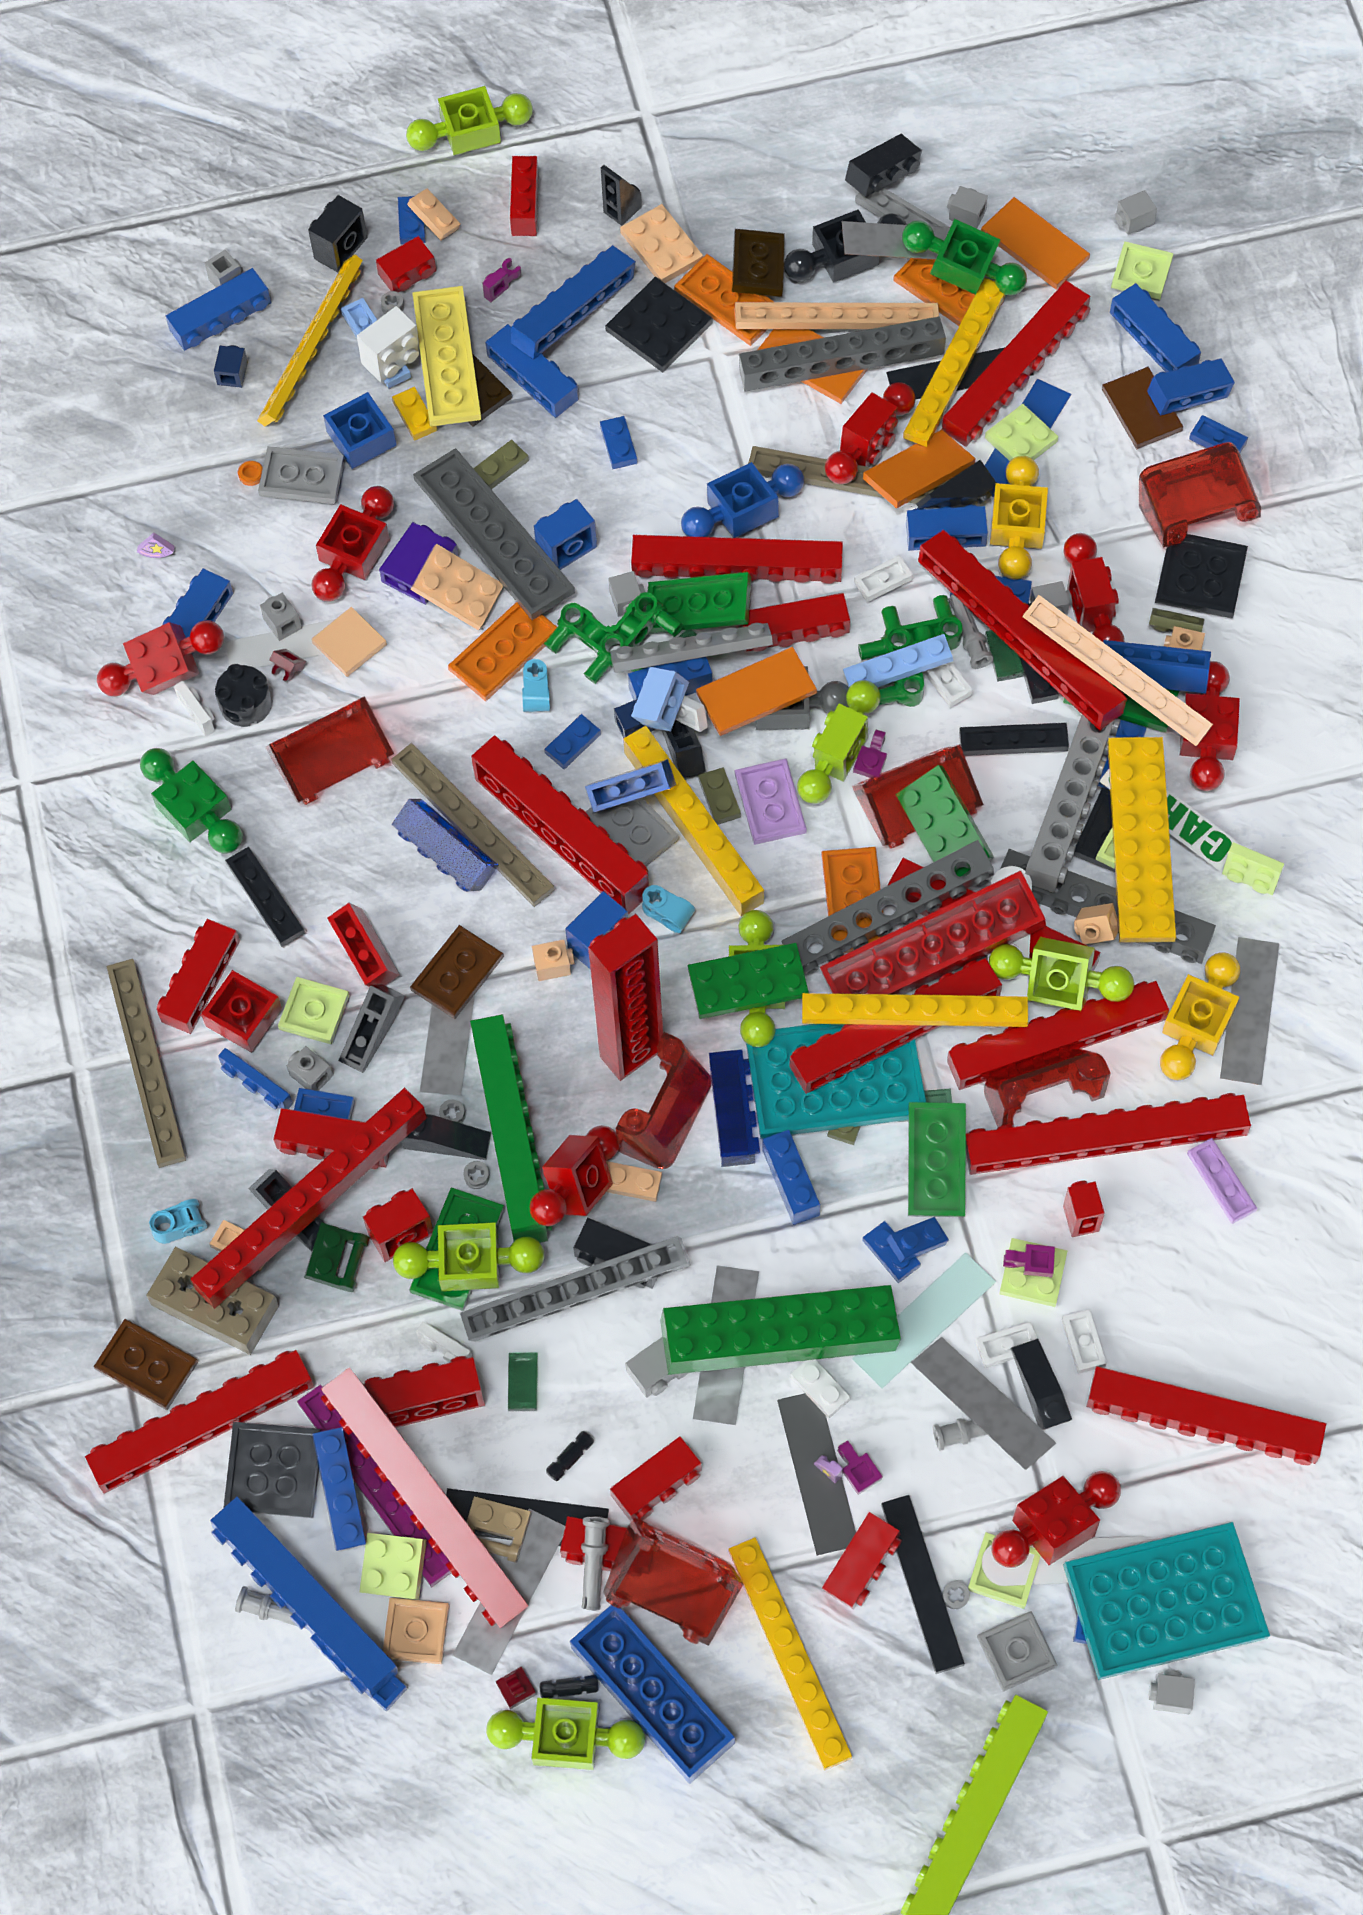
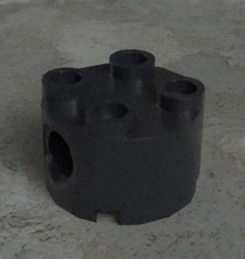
[215,664,272,727]

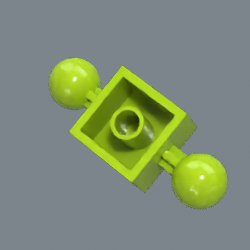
[406,86,533,155]
[797,680,881,804]
[729,910,785,1047]
[989,937,1134,1011]
[393,1223,545,1291]
[486,1698,645,1770]

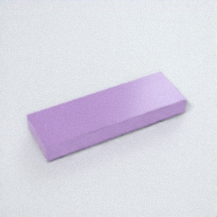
[1187,1138,1257,1224]

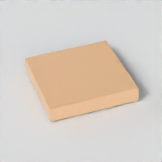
[312,607,387,677]
[383,1598,449,1664]

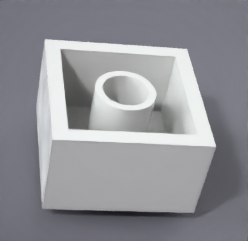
[357,306,420,383]

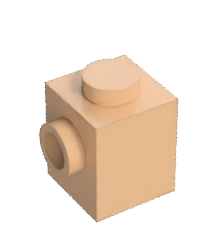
[1164,626,1205,650]
[1074,903,1119,944]
[532,940,574,981]

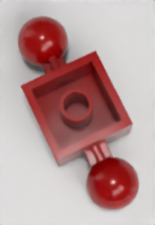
[825,382,916,485]
[311,486,394,602]
[1063,533,1125,642]
[97,620,224,697]
[1179,661,1240,791]
[530,1125,620,1226]
[991,1471,1121,1568]

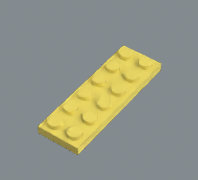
[412,286,481,427]

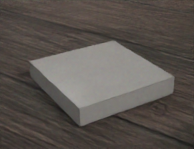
[977,1611,1058,1692]

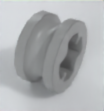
[381,291,404,314]
[439,1099,465,1123]
[463,1161,489,1189]
[942,1581,970,1609]

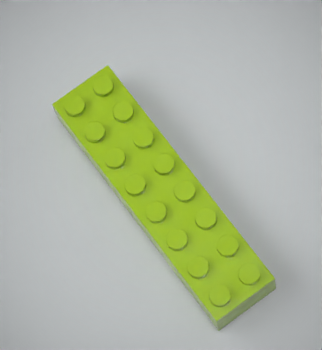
[900,1694,1048,1915]

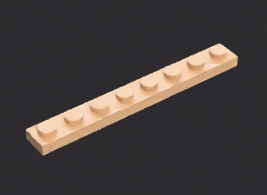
[735,302,939,329]
[1022,595,1213,746]

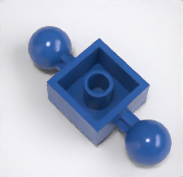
[681,462,804,538]

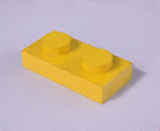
[392,387,437,441]

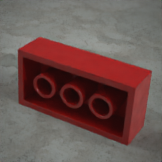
[363,1356,485,1428]

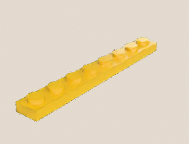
[257,255,363,426]
[903,278,1006,447]
[802,993,1028,1027]
[728,1537,852,1771]

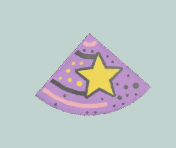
[137,532,174,558]
[814,1455,843,1483]

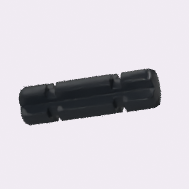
[546,1431,594,1481]
[539,1675,599,1699]

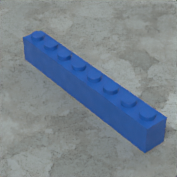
[210,1497,398,1698]

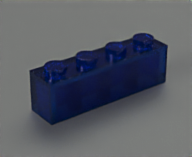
[391,799,499,892]
[709,1049,760,1167]

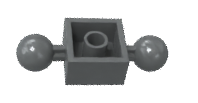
[756,666,849,730]

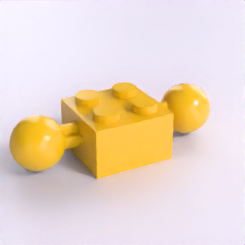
[990,456,1048,580]
[1160,952,1240,1080]

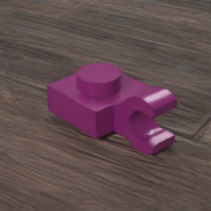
[482,258,521,303]
[853,729,887,780]
[1003,1244,1055,1278]
[837,1440,883,1495]

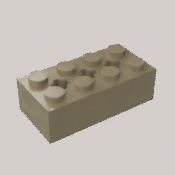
[146,1246,279,1355]

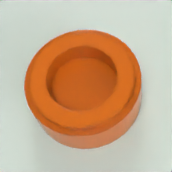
[238,461,263,486]

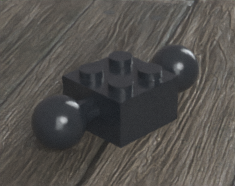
[784,209,907,283]

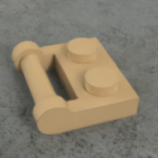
[467,1497,531,1563]

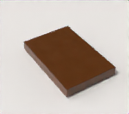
[1102,367,1184,450]
[410,925,504,1019]
[93,1319,198,1410]

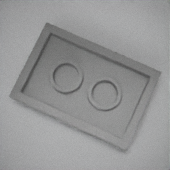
[258,446,345,504]
[586,798,679,866]

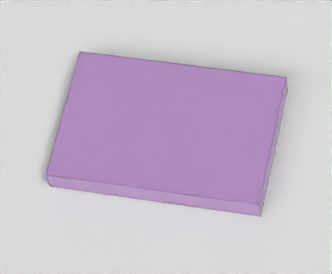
[734,758,807,845]

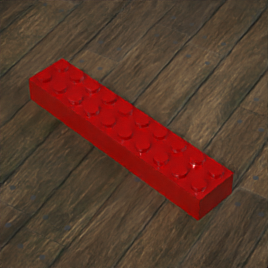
[588,913,664,1081]

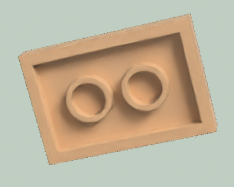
[620,204,703,283]
[410,544,503,630]

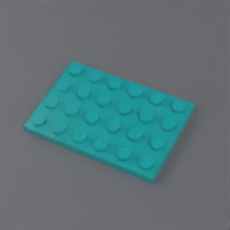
[746,1024,926,1139]
[1063,1522,1270,1680]

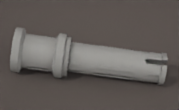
[948,594,994,669]
[933,1418,987,1451]
[581,1517,610,1611]
[235,1586,306,1629]

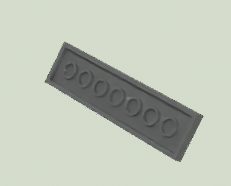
[413,448,575,620]

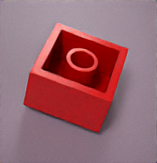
[201,970,282,1053]
[363,1188,433,1262]

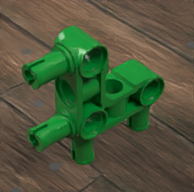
[544,592,683,684]
[858,595,963,707]

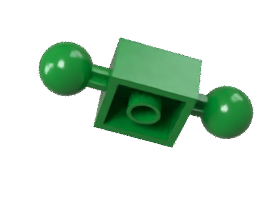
[902,218,1027,296]
[140,748,243,854]

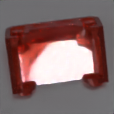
[1139,442,1261,548]
[265,696,394,806]
[852,744,984,849]
[616,1032,711,1169]
[984,1048,1111,1127]
[603,1518,744,1646]

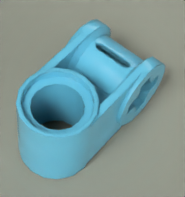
[522,659,550,712]
[642,885,695,933]
[149,1199,207,1244]

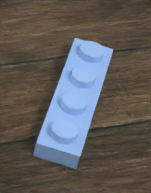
[341,298,411,389]
[843,634,953,687]

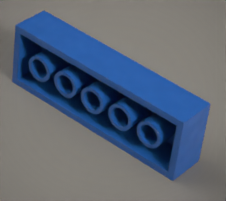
[570,1602,735,1784]

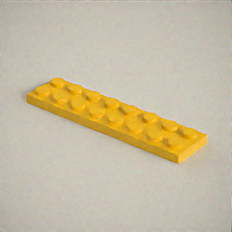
[1107,737,1176,942]

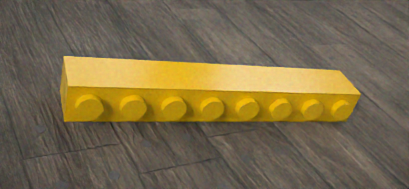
[623,726,764,917]

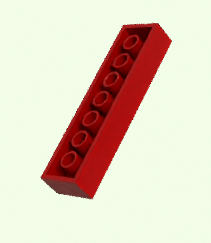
[471,735,649,915]
[820,871,1046,995]

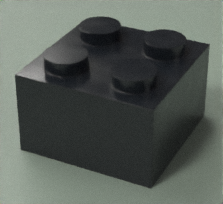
[308,195,368,273]

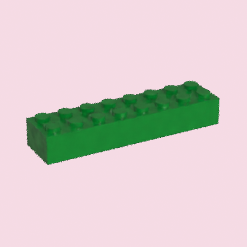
[470,1014,552,1243]
[660,1285,901,1375]

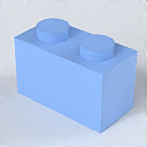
[631,667,689,732]

